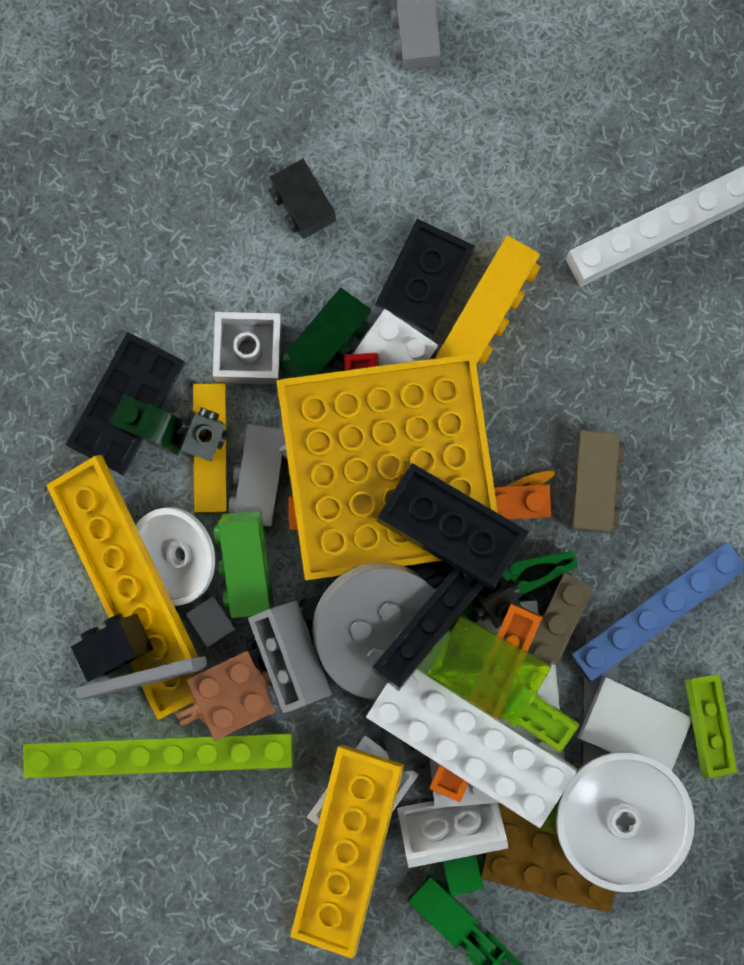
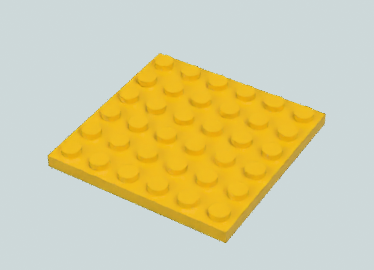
[276,353,498,581]

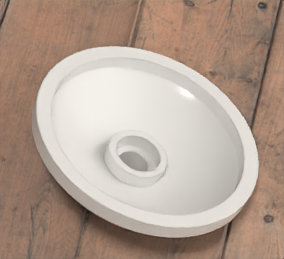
[136,507,215,606]

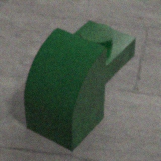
[110,394,181,456]

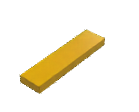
[193,383,228,514]

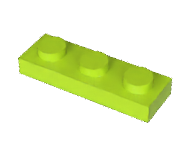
[685,674,738,778]

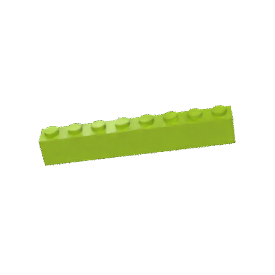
[23,733,294,778]

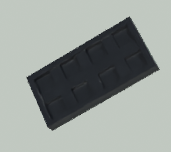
[65,332,185,476]

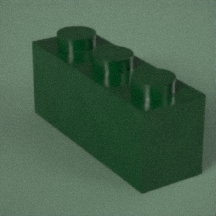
[280,287,372,378]

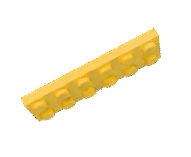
[290,744,405,959]

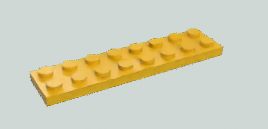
[46,455,204,721]

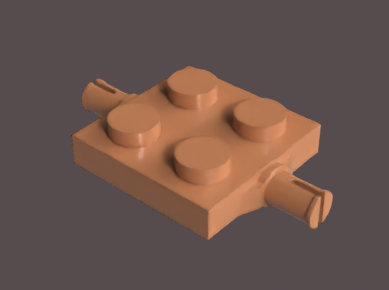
[176,651,276,741]

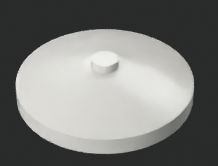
[556,752,695,892]

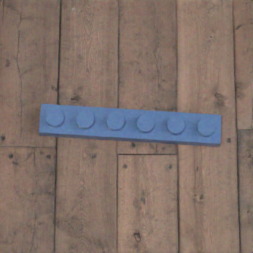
[570,542,744,682]

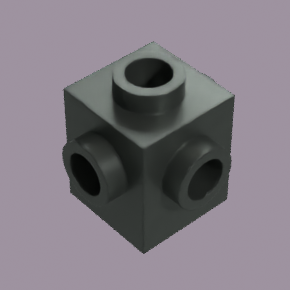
[176,407,227,462]
[472,576,522,629]

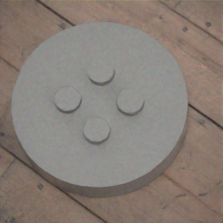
[312,562,450,699]

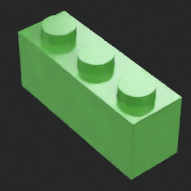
[214,511,274,618]

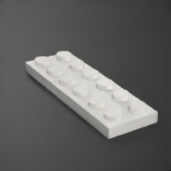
[366,668,577,828]

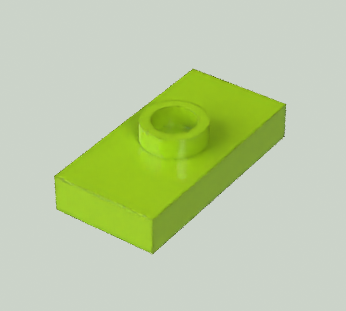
[504,685,580,753]

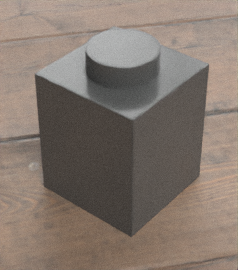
[186,595,237,648]

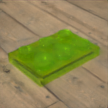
[427,615,551,727]

